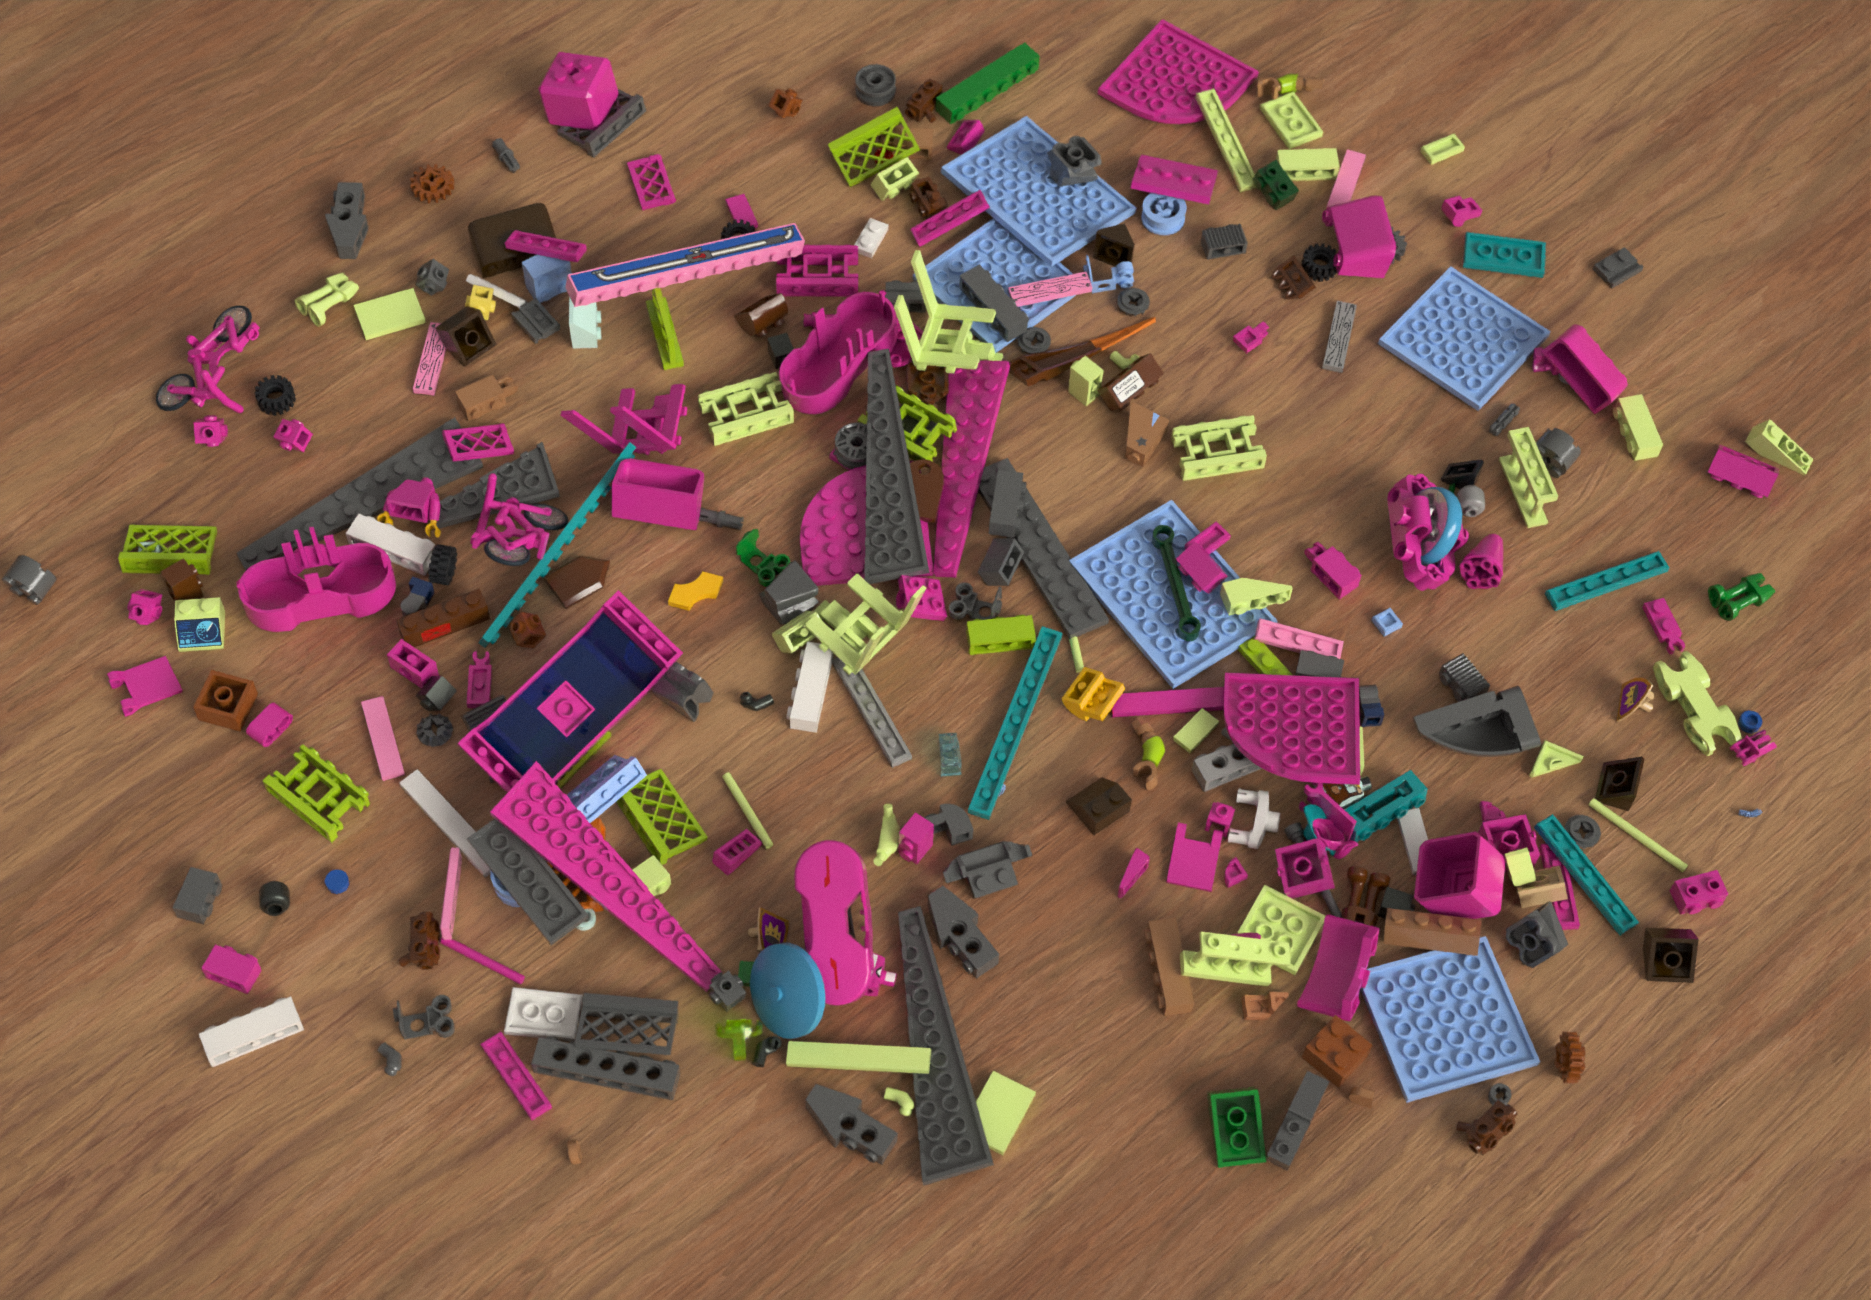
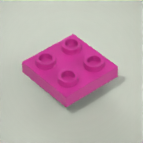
[896,575,947,621]

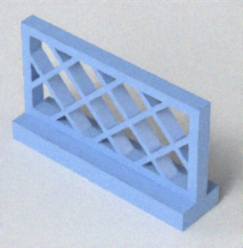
[567,755,647,823]

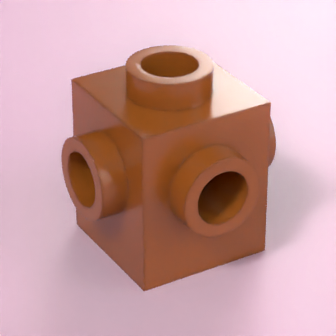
[768,88,803,118]
[508,612,547,649]

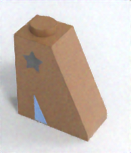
[1125,402,1169,467]

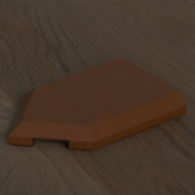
[906,363,949,405]
[543,556,610,609]

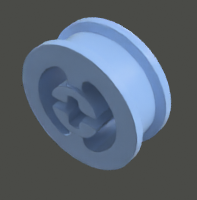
[1141,193,1187,235]

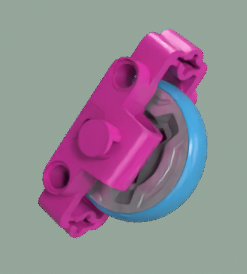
[1387,473,1469,591]

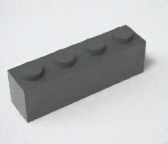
[959,264,1029,342]

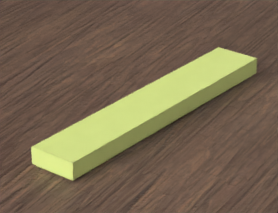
[1195,89,1256,192]
[786,1041,931,1074]

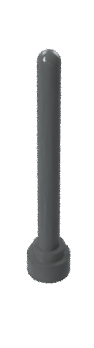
[1284,822,1342,918]

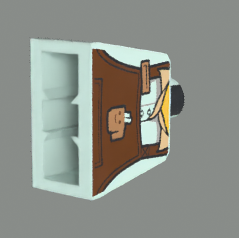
[1314,776,1372,810]

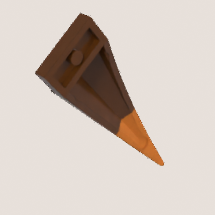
[1009,317,1156,387]

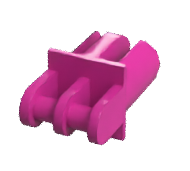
[1730,730,1777,766]

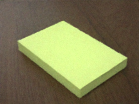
[1260,92,1323,149]
[354,288,426,340]
[976,1071,1036,1155]

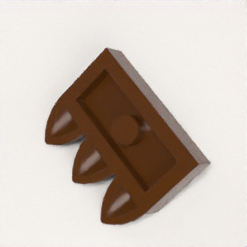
[1271,255,1316,300]

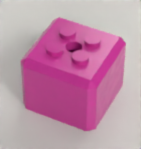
[538,52,619,130]
[1414,831,1506,919]

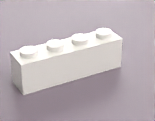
[346,514,435,576]
[787,642,833,733]
[199,997,304,1067]

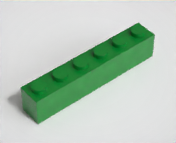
[936,42,1040,124]

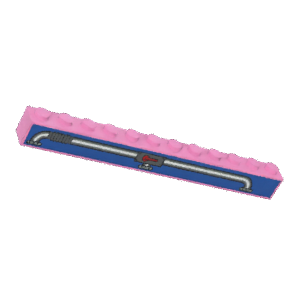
[565,223,805,307]

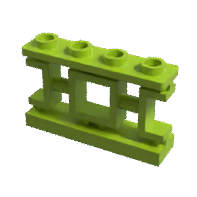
[858,385,957,469]
[262,744,370,843]

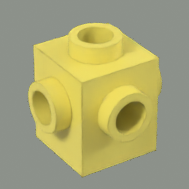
[465,285,496,320]

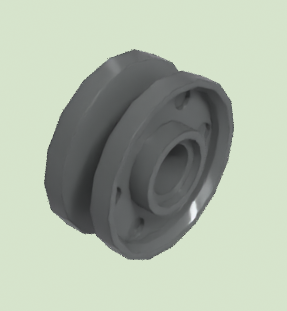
[855,64,896,106]
[835,423,867,469]

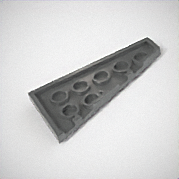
[434,442,560,530]

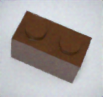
[160,558,203,601]

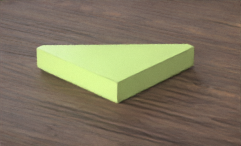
[1529,740,1584,777]

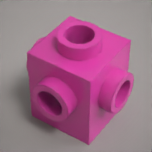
[193,415,228,447]
[273,419,313,453]
[127,589,162,625]

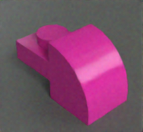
[1441,196,1483,227]

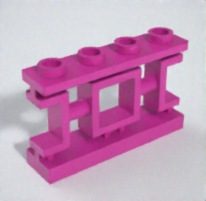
[776,244,858,297]

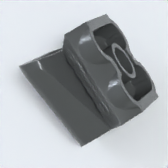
[1047,136,1102,187]
[759,560,819,625]
[652,662,714,722]
[1505,901,1569,968]

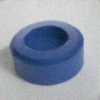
[1738,710,1762,733]
[325,869,349,894]

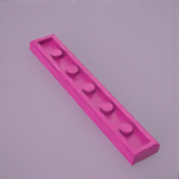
[1111,687,1224,717]

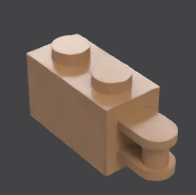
[877,127,934,160]
[455,375,518,421]

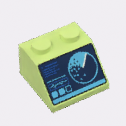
[174,597,225,652]

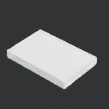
[504,987,583,1041]

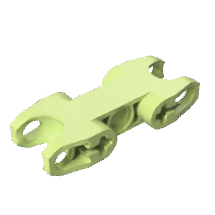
[1653,651,1742,756]

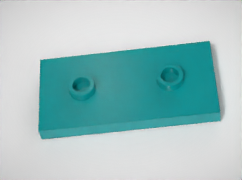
[1463,232,1546,278]

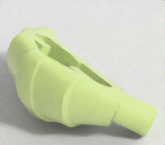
[874,804,900,866]

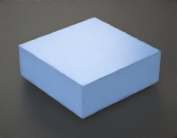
[1371,608,1403,637]

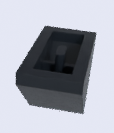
[1441,459,1484,490]

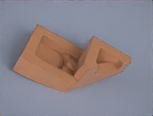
[1241,992,1289,1020]

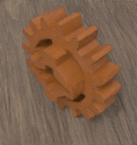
[410,164,455,204]
[1555,1032,1586,1084]

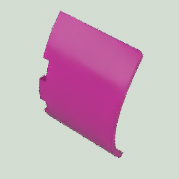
[1297,915,1379,1022]

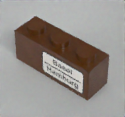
[1097,353,1164,411]

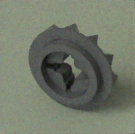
[1117,288,1150,317]
[1018,327,1051,354]
[417,713,453,747]
[1564,815,1601,850]

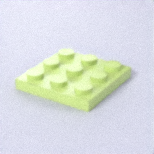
[1238,885,1325,975]

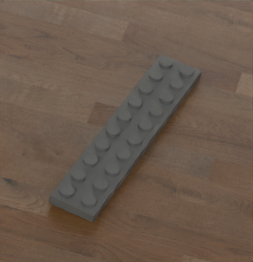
[978,458,1109,639]

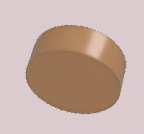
[567,1139,582,1165]

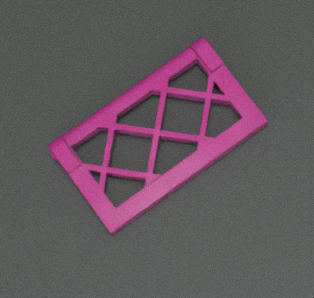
[627,154,676,210]
[442,423,514,462]

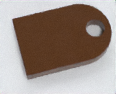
[910,459,944,523]

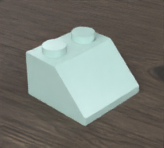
[569,296,602,349]

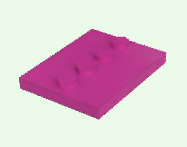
[1131,155,1218,204]

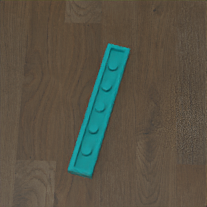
[1545,551,1670,611]
[1534,814,1639,936]

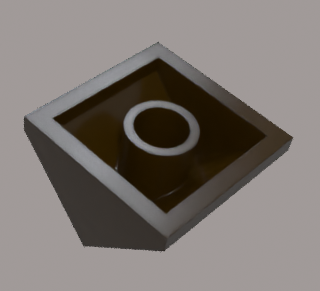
[1093,223,1135,267]
[1595,757,1644,811]

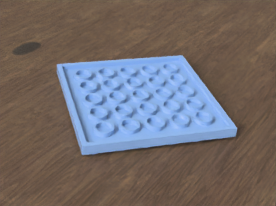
[913,218,1076,353]
[1378,267,1551,411]
[1360,936,1540,1103]

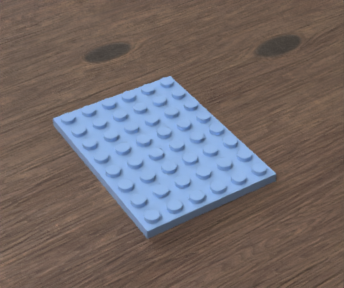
[940,116,1137,267]
[1069,500,1277,689]

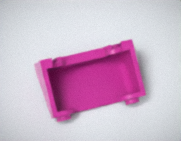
[1322,195,1396,278]

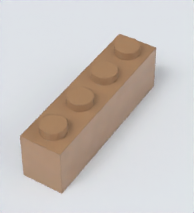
[1384,908,1482,956]
[1144,918,1194,1016]

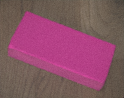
[947,120,985,155]

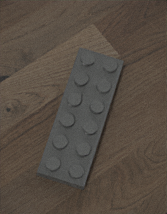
[467,819,589,945]

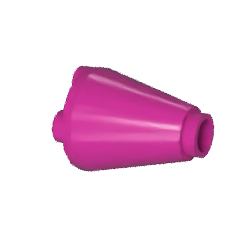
[1460,534,1503,589]

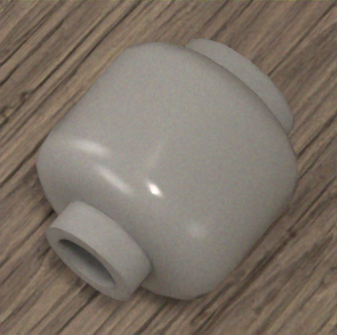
[1457,485,1485,517]

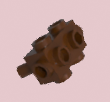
[905,79,943,123]
[909,176,948,219]
[398,912,440,970]
[1456,1100,1518,1155]

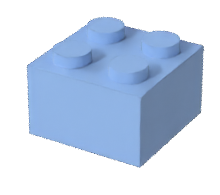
[522,255,572,303]

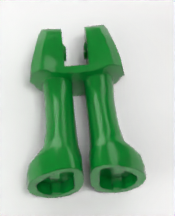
[1708,573,1775,621]

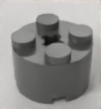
[1535,428,1581,478]
[1,555,57,605]

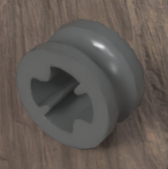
[1488,1083,1512,1105]

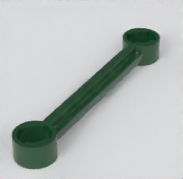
[1152,525,1201,641]

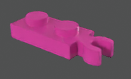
[1642,598,1685,655]
[467,651,492,708]

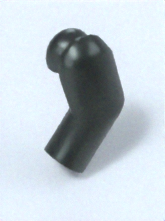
[740,692,774,711]
[752,1036,781,1067]

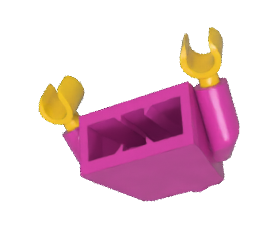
[377,477,441,538]

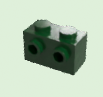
[1252,160,1299,210]

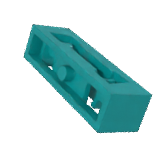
[1345,770,1428,842]

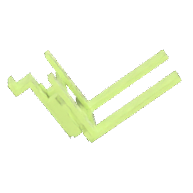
[894,250,1003,374]
[805,574,927,675]

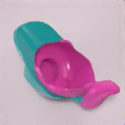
[1303,805,1358,859]

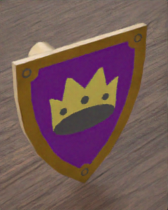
[1616,677,1654,722]
[748,907,789,952]

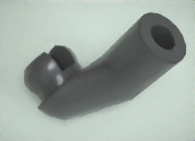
[378,1042,402,1076]

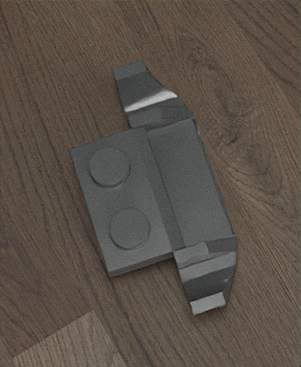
[943,841,1033,899]

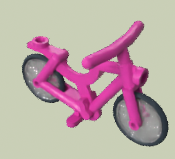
[156,305,260,413]
[470,473,569,566]

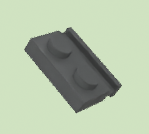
[1593,247,1644,289]
[511,298,560,344]

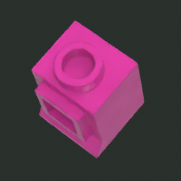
[1205,802,1235,838]

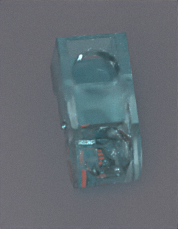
[938,732,962,776]

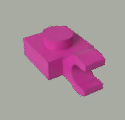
[1233,321,1269,354]

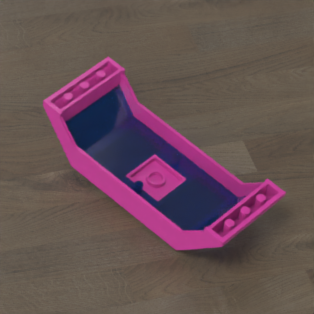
[457,590,683,793]

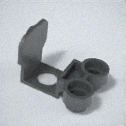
[949,582,1002,620]
[393,995,455,1039]

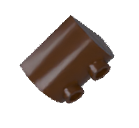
[734,293,788,338]

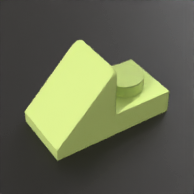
[1505,848,1536,887]

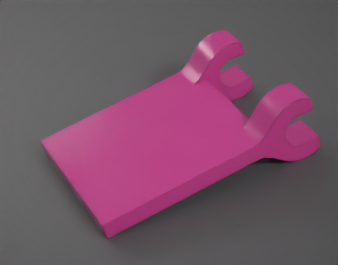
[107,656,183,717]
[1299,783,1357,841]
[1166,822,1223,892]

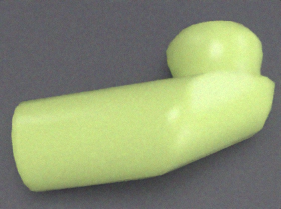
[1110,351,1140,369]
[884,1087,914,1116]

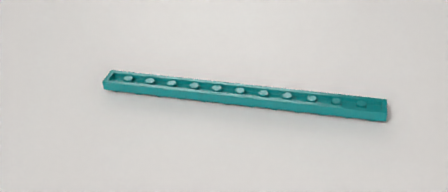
[478,442,636,648]

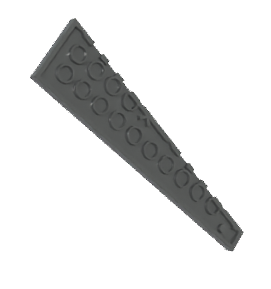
[865,349,930,584]
[237,417,483,571]
[898,906,994,1185]

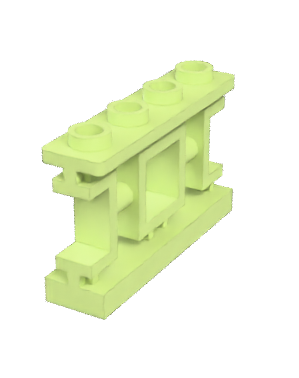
[698,372,794,446]
[1171,415,1267,481]

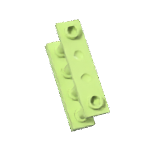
[1499,427,1558,528]
[1180,931,1291,986]

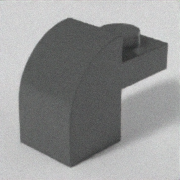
[924,804,974,846]

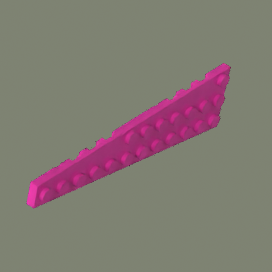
[933,361,1010,578]
[490,761,721,992]

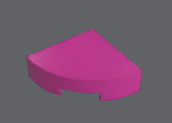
[1479,801,1506,822]
[1224,857,1248,888]

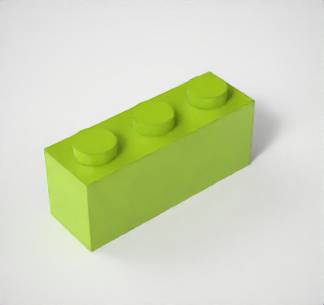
[966,615,1036,655]

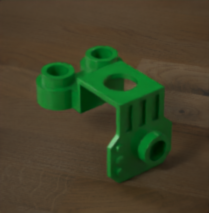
[736,529,790,587]

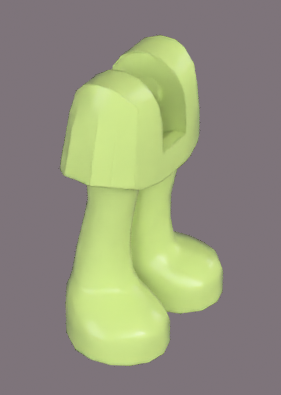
[295,273,359,327]

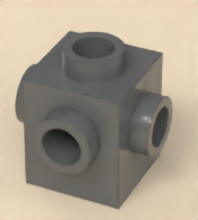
[416,259,449,296]
[709,970,746,1012]

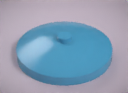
[750,943,825,1039]

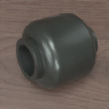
[259,881,290,916]

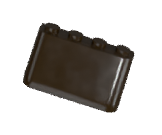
[468,203,556,278]

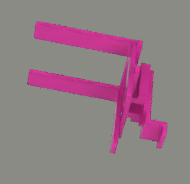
[560,384,688,455]

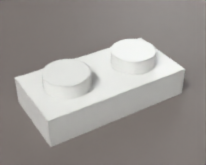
[855,218,888,258]

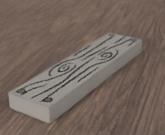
[1322,301,1357,373]

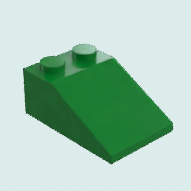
[1207,1087,1266,1168]

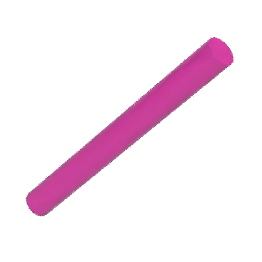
[440,938,525,984]

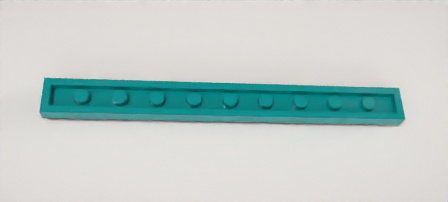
[968,626,1063,820]

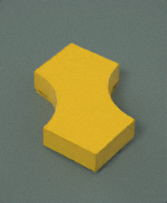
[668,571,723,611]

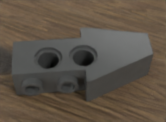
[325,182,369,259]
[928,886,999,979]
[1266,1071,1330,1171]
[805,1084,898,1165]

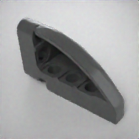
[1413,686,1541,757]

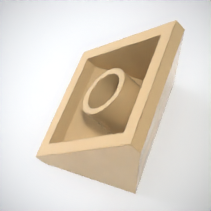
[1517,866,1568,908]

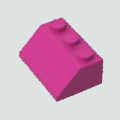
[1708,445,1779,498]

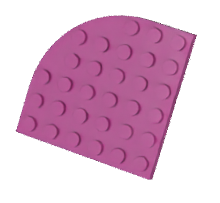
[1098,19,1259,124]
[800,461,934,586]
[1224,673,1360,785]

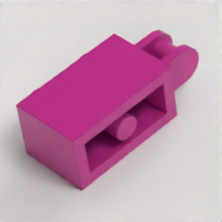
[1304,542,1362,600]

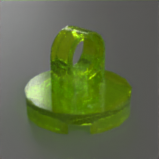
[715,1019,763,1061]

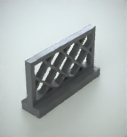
[557,88,646,158]
[575,993,679,1055]

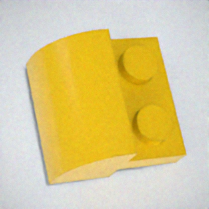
[1061,667,1125,721]

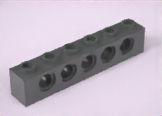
[531,1037,680,1101]

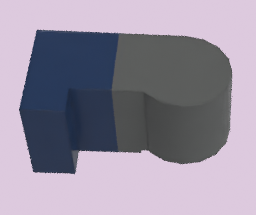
[400,576,435,617]
[1359,684,1384,727]

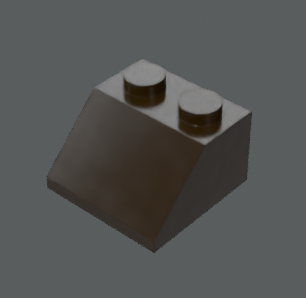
[435,306,497,366]
[1066,777,1132,835]
[1643,927,1699,983]

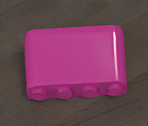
[1541,324,1628,415]
[612,459,704,530]

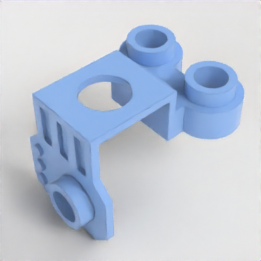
[1083,255,1134,293]

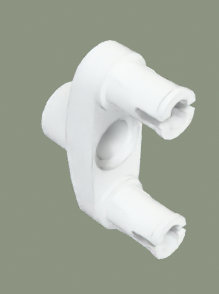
[1228,788,1280,849]

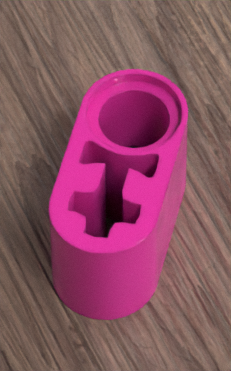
[246,703,293,747]

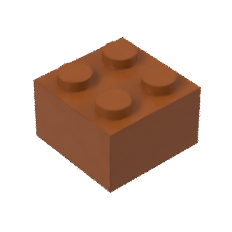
[193,670,258,732]
[1302,1015,1372,1088]

